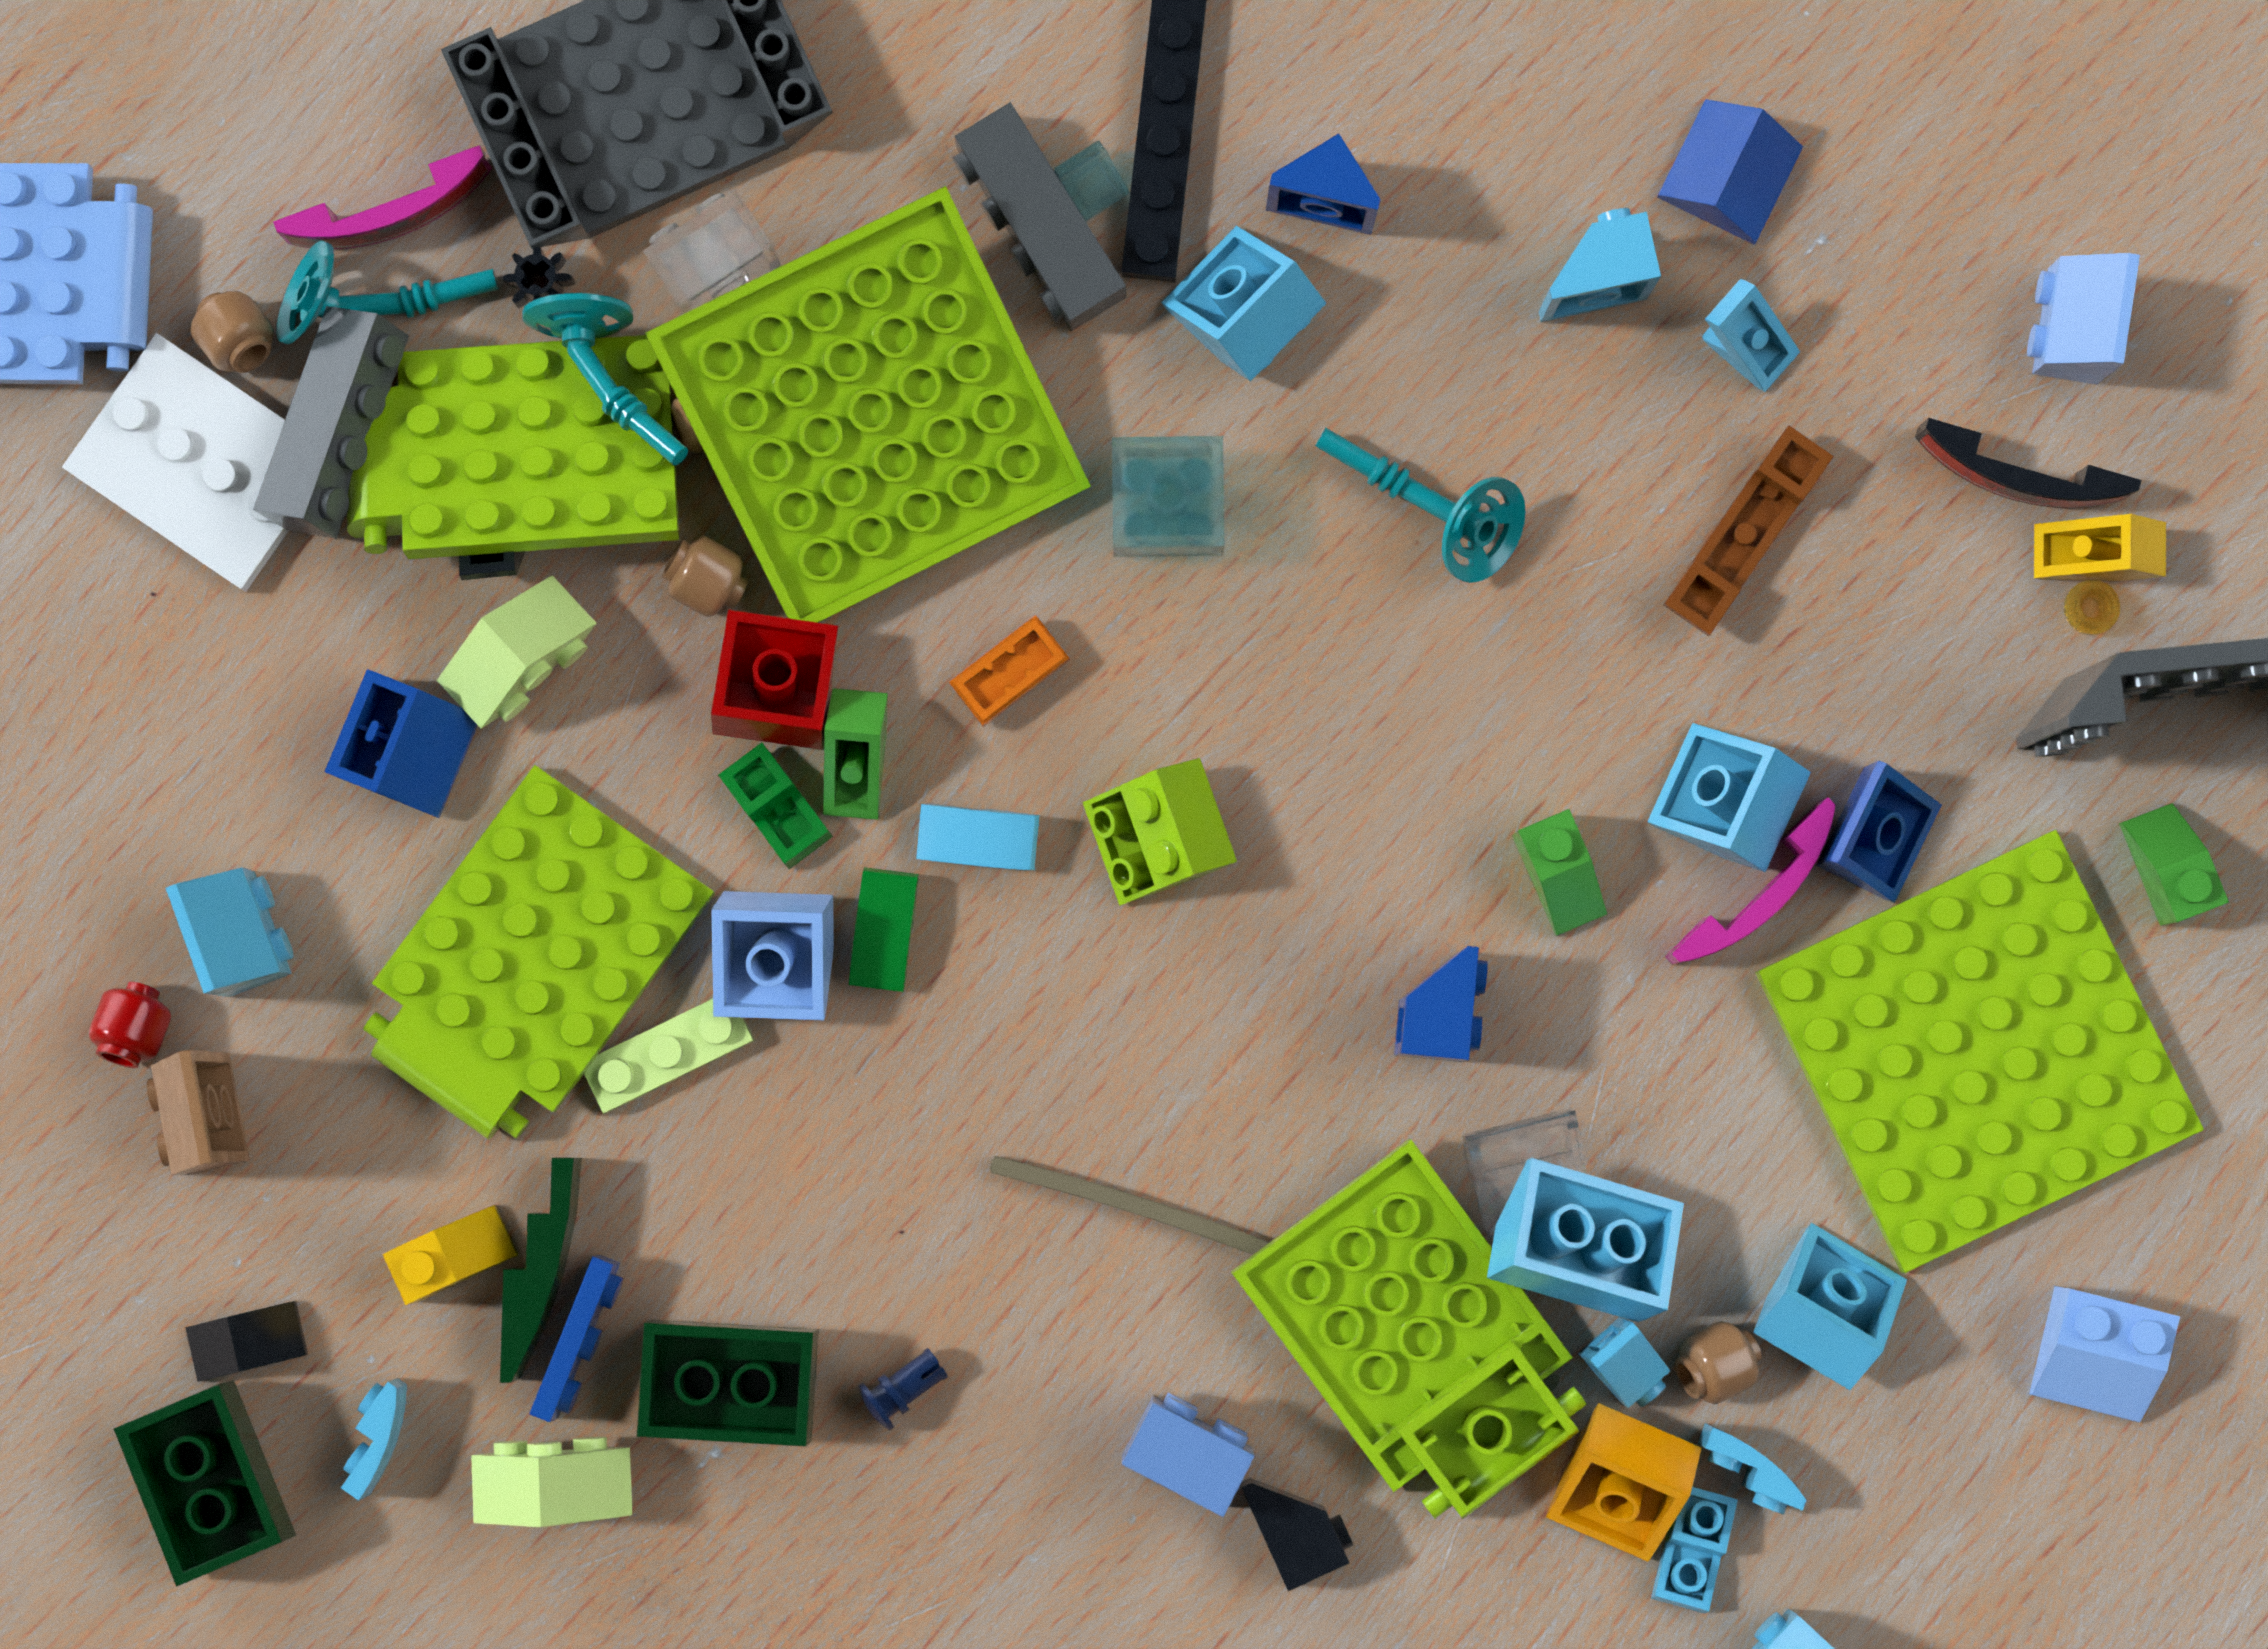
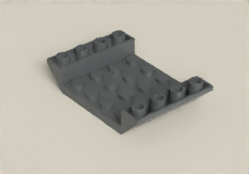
[441,0,833,249]
[2016,638,2268,757]

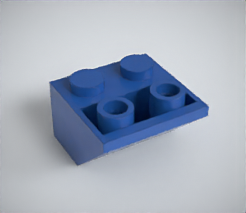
[324,669,478,818]
[1394,946,1488,1062]

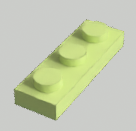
[584,999,755,1114]

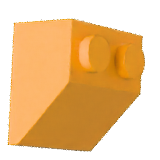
[1546,1403,1702,1562]

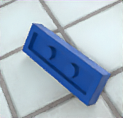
[529,1255,624,1423]

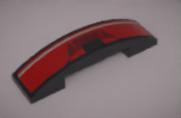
[1915,418,2142,508]

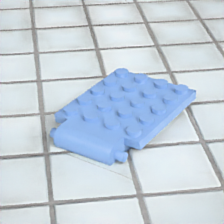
[0,163,153,384]

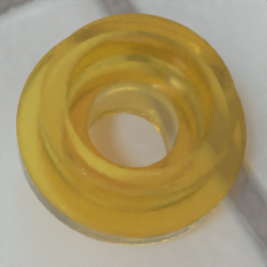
[2064,580,2120,635]

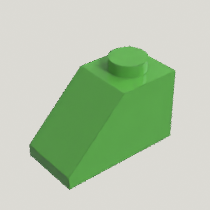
[823,688,888,820]
[2119,803,2229,926]
[1512,809,1607,936]

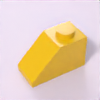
[2034,514,2166,581]
[382,1205,518,1305]

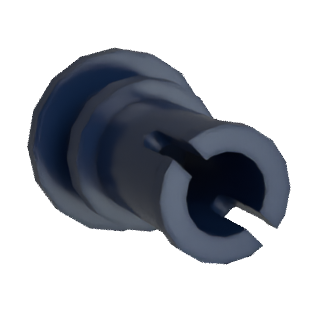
[858,1348,948,1431]

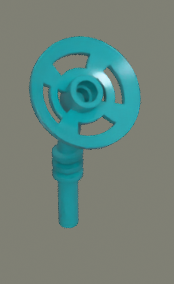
[276,240,499,344]
[522,293,688,466]
[1315,427,1526,583]

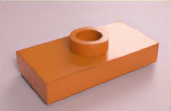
[949,615,1070,727]

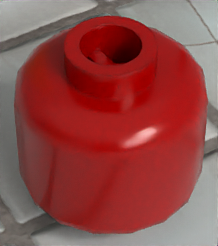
[89,982,171,1068]

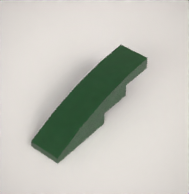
[500,1157,582,1383]

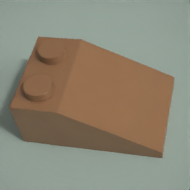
[147,1049,250,1175]

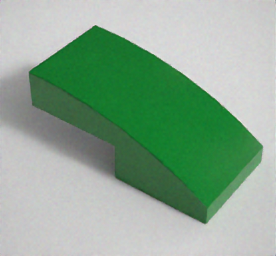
[718,742,833,870]
[848,867,919,992]

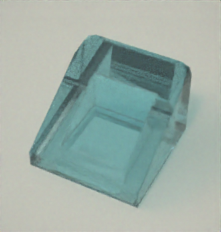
[1054,140,1130,221]

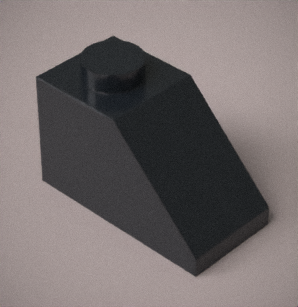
[1240,1478,1354,1591]

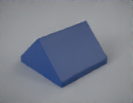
[1657,99,1803,245]
[1266,133,1380,235]
[1816,761,1942,903]

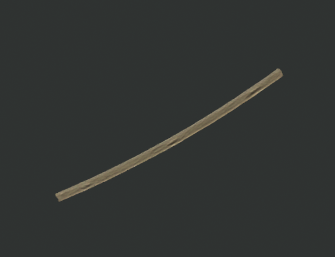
[990,1156,1560,1392]

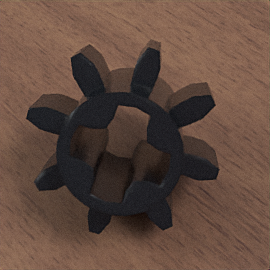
[503,247,575,308]

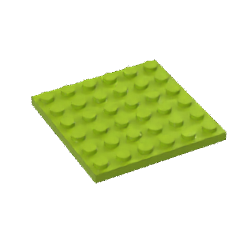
[645,186,1091,622]
[1755,830,2204,1273]

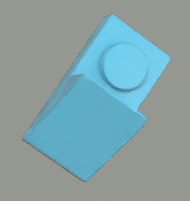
[1702,279,1800,392]

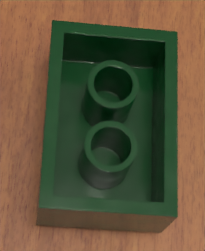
[636,1319,819,1447]
[113,1380,296,1587]

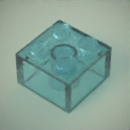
[1112,436,1225,557]

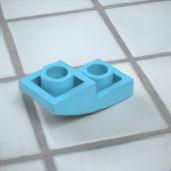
[916,803,1039,870]
[341,1378,407,1501]
[1697,1423,1807,1515]
[1651,1487,1738,1614]

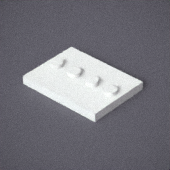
[62,333,289,592]

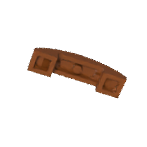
[1663,425,1834,636]

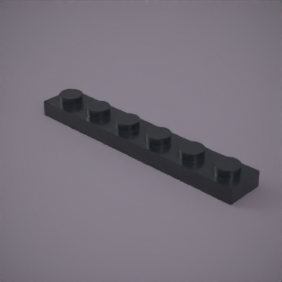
[1121,0,1207,282]

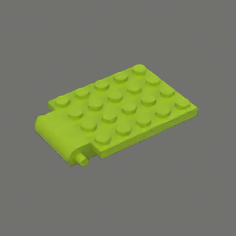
[347,335,679,560]
[363,765,715,1140]
[1231,1138,1587,1519]

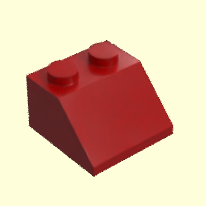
[711,610,838,750]

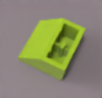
[1082,758,1237,906]

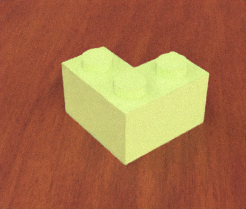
[436,575,597,729]
[471,1437,632,1527]

